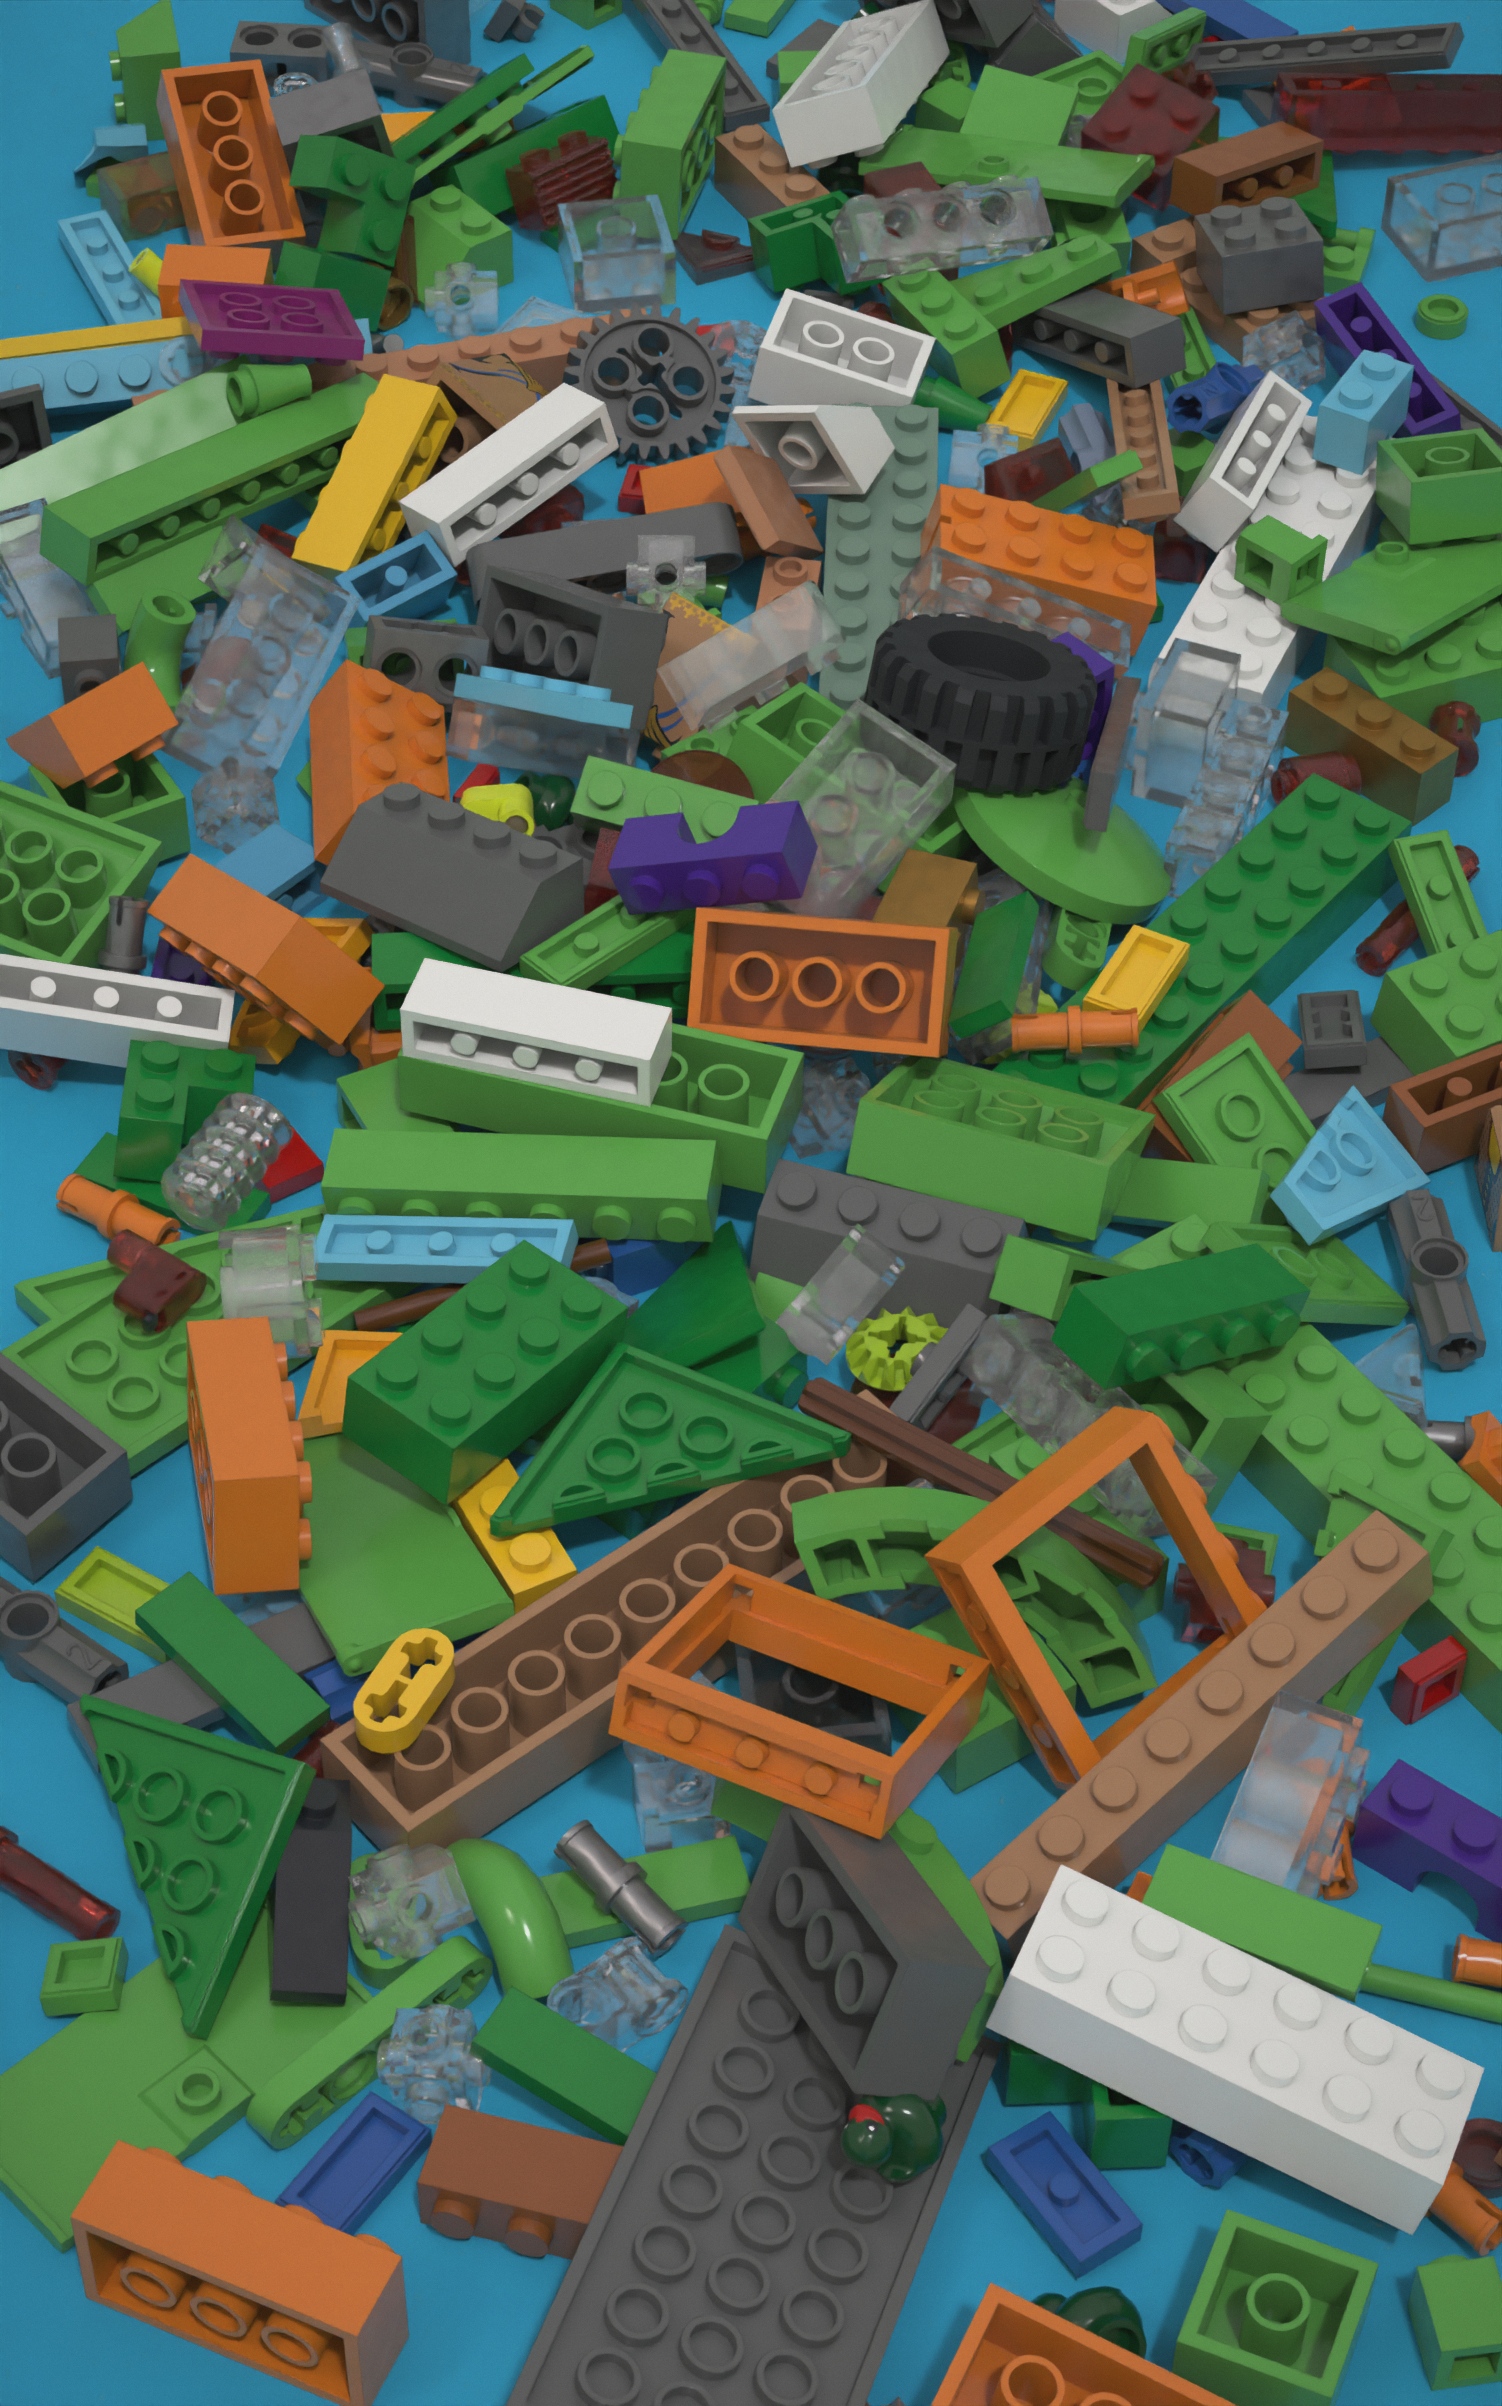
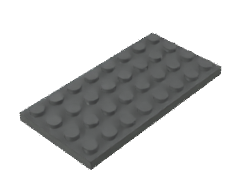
[506,1924,1003,2406]

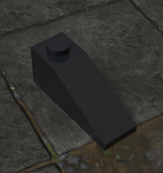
[267,1778,352,2004]

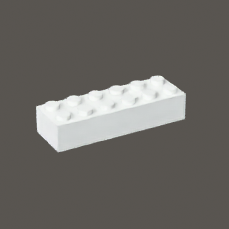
[772,0,950,169]
[985,1864,1484,2235]

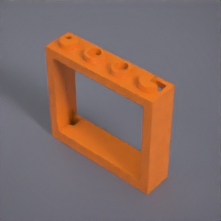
[924,1406,1267,1791]
[608,1563,991,1840]

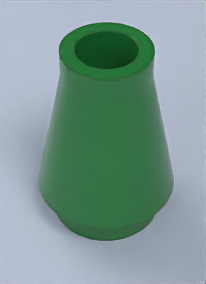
[913,375,993,436]

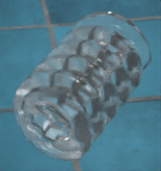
[161,1093,293,1232]

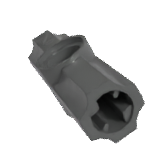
[338,38,487,108]
[1386,1189,1486,1371]
[0,1576,129,1704]

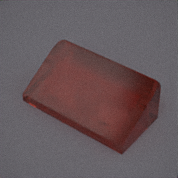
[984,437,1076,503]

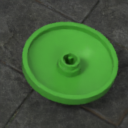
[953,774,1171,925]

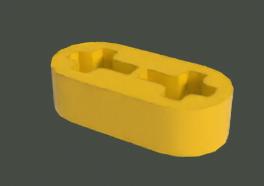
[353,1628,455,1754]

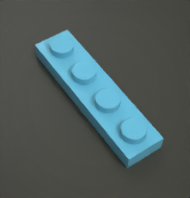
[57,209,162,326]
[453,665,633,729]
[308,1214,579,1284]

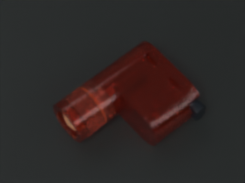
[107,1229,207,1333]

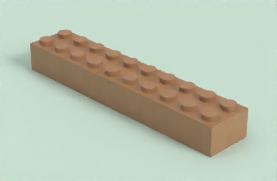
[320,1389,954,1883]

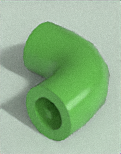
[123,589,196,749]
[436,1837,577,1999]

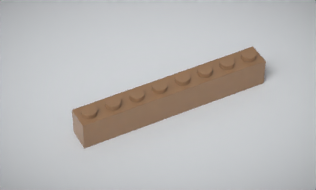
[969,1510,1434,1968]

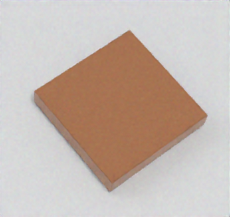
[713,445,824,560]

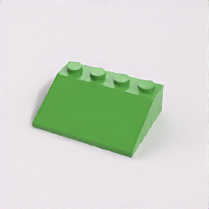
[0,780,165,970]
[846,1055,1156,1243]

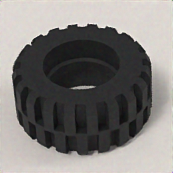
[860,613,1098,794]

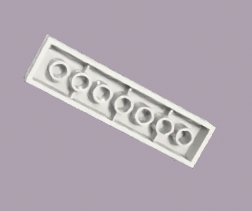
[1149,415,1395,746]

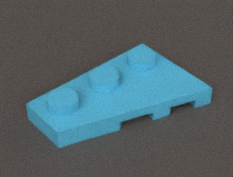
[1270,1085,1431,1246]

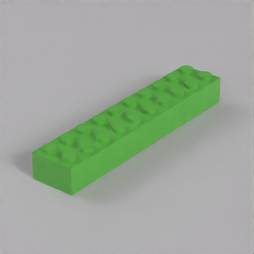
[1109,1213,1502,1734]

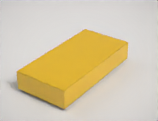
[983,369,1068,454]
[1082,925,1190,1034]

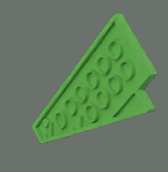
[0,1204,422,1477]

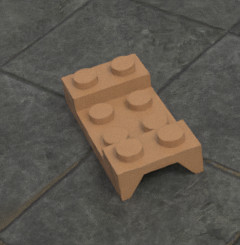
[1130,215,1326,370]

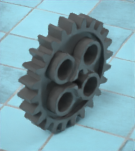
[562,302,736,466]

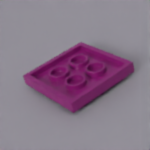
[178,279,365,366]

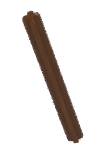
[798,1378,1164,1590]

